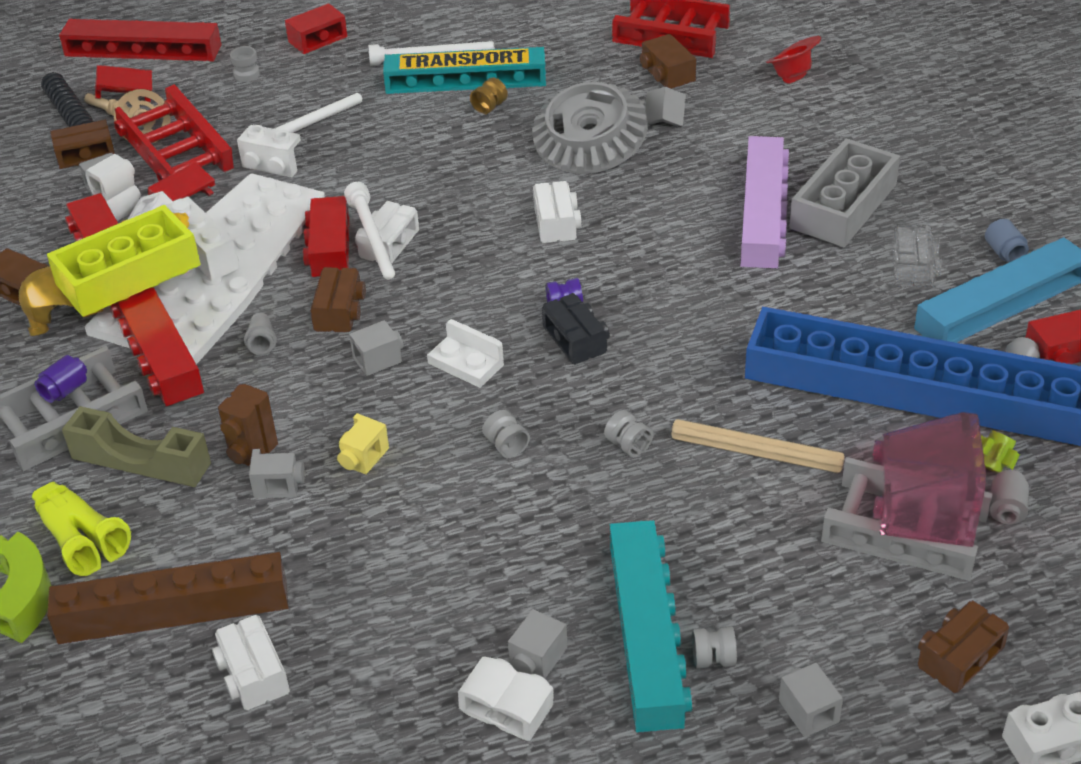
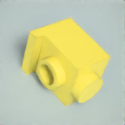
[337,413,389,474]

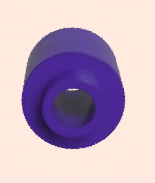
[34,355,87,403]

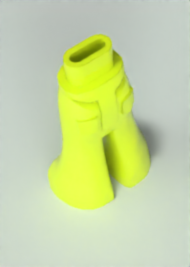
[32,482,131,576]

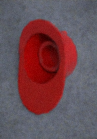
[766,36,822,84]

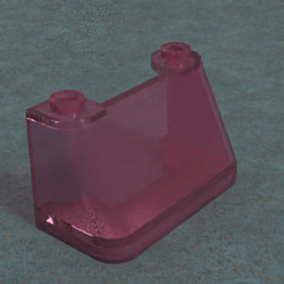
[872,412,986,547]

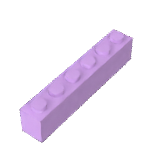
[740,136,789,268]

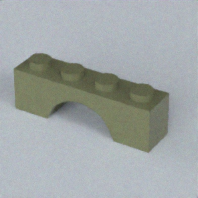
[62,406,211,487]

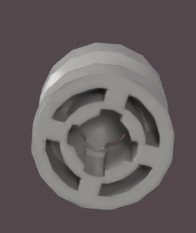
[230,46,260,82]
[482,410,530,458]
[604,410,653,458]
[692,626,737,669]

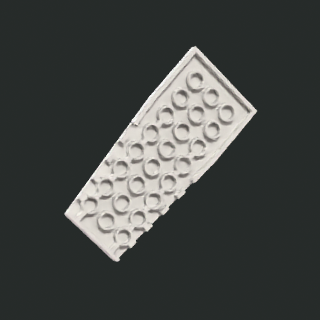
[85,174,325,364]

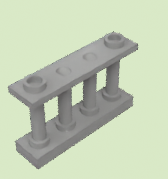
[0,346,148,471]
[821,457,993,581]

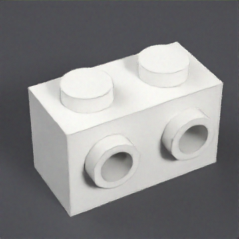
[1002,692,1081,764]

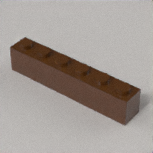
[47,552,289,645]

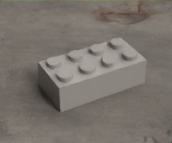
[789,138,900,248]

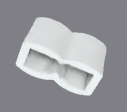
[86,154,141,222]
[458,657,553,741]

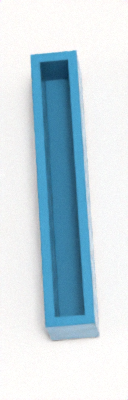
[914,237,1081,343]

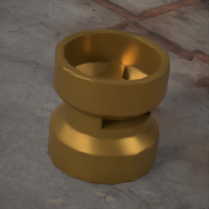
[470,78,508,114]

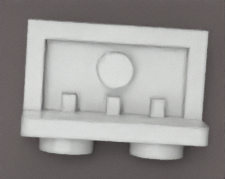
[237,125,301,177]

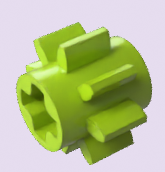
[972,430,1020,473]

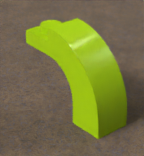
[0,532,51,643]

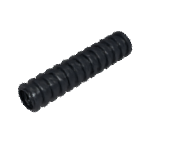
[41,72,94,127]

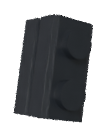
[542,293,610,365]

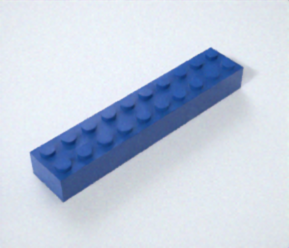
[745,306,1081,446]

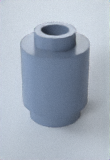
[985,219,1029,262]

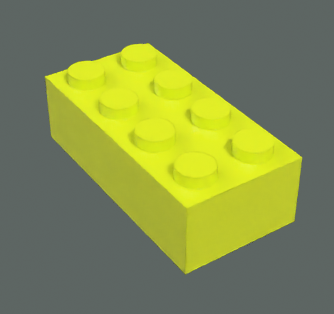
[46,205,201,317]

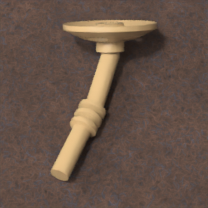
[84,89,171,143]

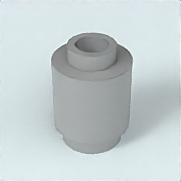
[990,470,1029,525]

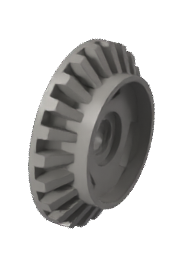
[532,82,648,174]

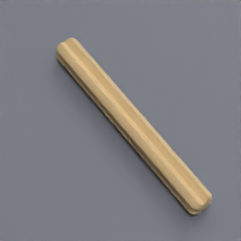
[671,419,845,473]

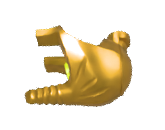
[19,266,103,336]

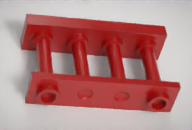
[612,0,730,58]
[114,84,234,181]

